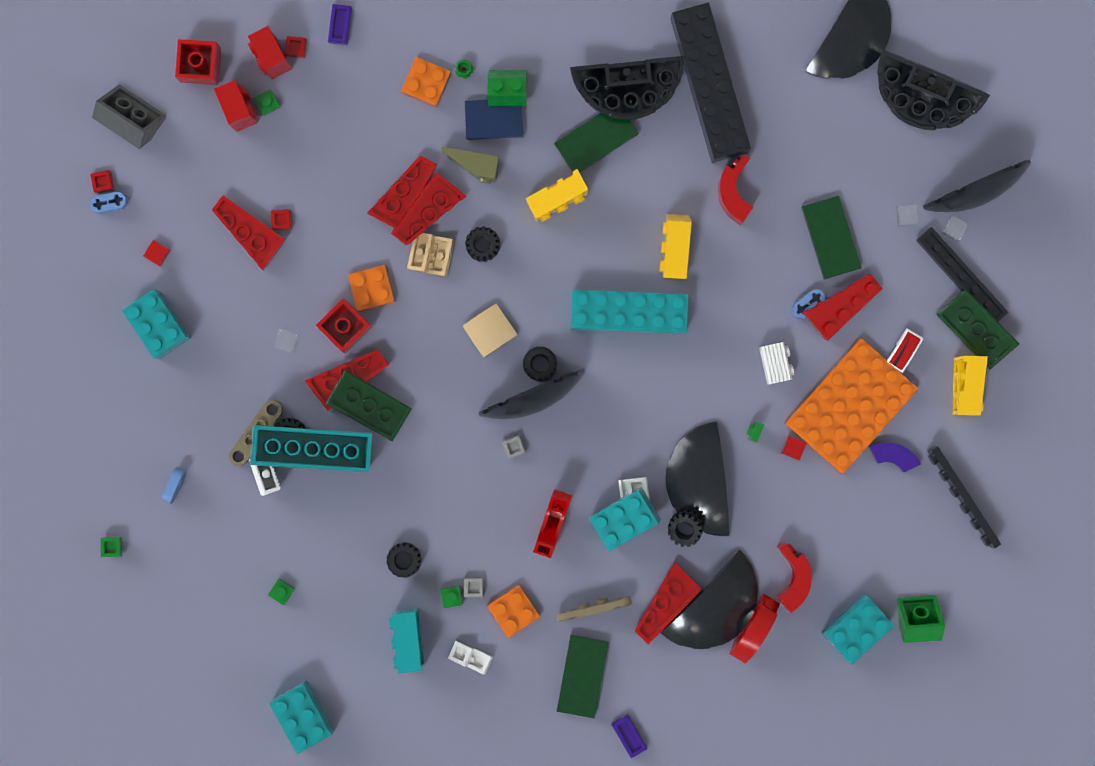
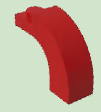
[718,154,753,225]
[533,489,572,558]
[777,542,812,613]
[729,594,780,664]

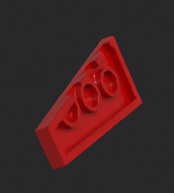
[802,274,883,341]
[635,562,702,645]

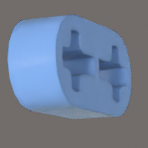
[90,192,128,214]
[791,289,825,319]
[162,467,186,504]

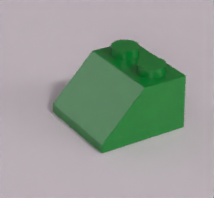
[487,70,527,106]
[897,596,945,643]

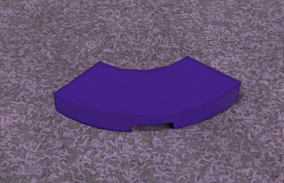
[869,443,921,472]

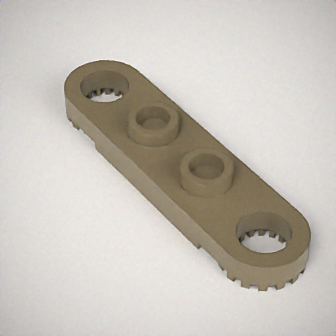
[229,400,283,466]
[556,596,632,622]

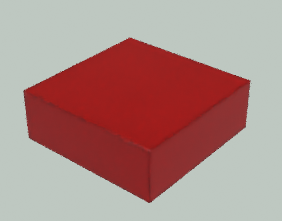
[285,36,307,58]
[90,170,114,193]
[271,209,292,230]
[143,240,171,267]
[781,436,807,461]

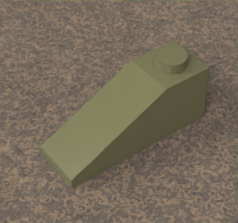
[441,147,499,184]

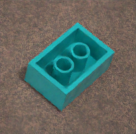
[122,289,191,360]
[589,486,661,552]
[822,595,894,665]
[389,608,425,674]
[269,680,334,754]

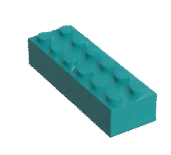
[571,290,688,334]
[250,425,372,472]

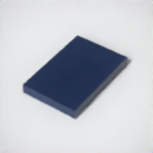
[465,100,523,140]

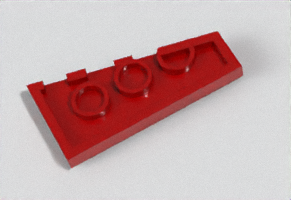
[367,156,437,228]
[390,173,467,246]
[212,195,286,271]
[305,349,389,411]

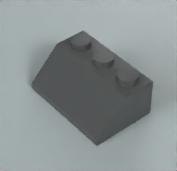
[92,85,166,149]

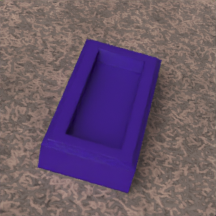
[328,4,352,45]
[611,714,648,758]

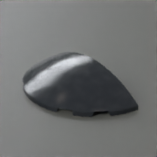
[805,0,891,79]
[877,50,990,130]
[570,56,684,120]
[923,159,1031,212]
[479,368,585,419]
[665,421,729,536]
[660,550,758,649]

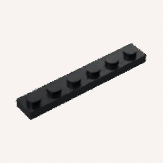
[916,227,1009,321]
[927,446,1001,548]

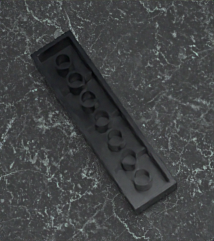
[670,2,751,163]

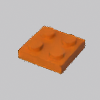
[401,57,451,107]
[348,265,395,312]
[487,584,540,638]

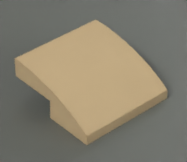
[407,233,455,277]
[462,304,517,358]

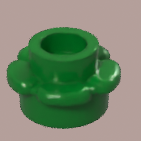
[455,60,474,79]

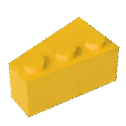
[526,169,588,222]
[659,214,692,279]
[952,356,988,416]

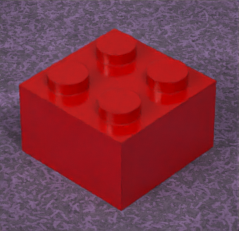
[248,26,292,79]
[175,39,221,85]
[214,80,258,132]
[316,298,372,354]

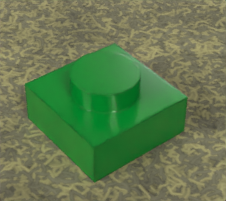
[254,89,280,116]
[747,422,764,442]
[101,537,122,557]
[268,578,295,606]
[440,585,463,608]

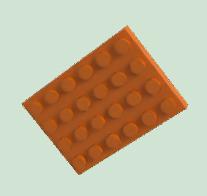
[784,338,918,475]

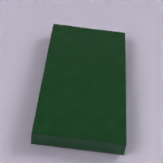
[554,113,639,173]
[801,196,861,280]
[936,288,1020,370]
[326,370,412,442]
[557,634,608,719]

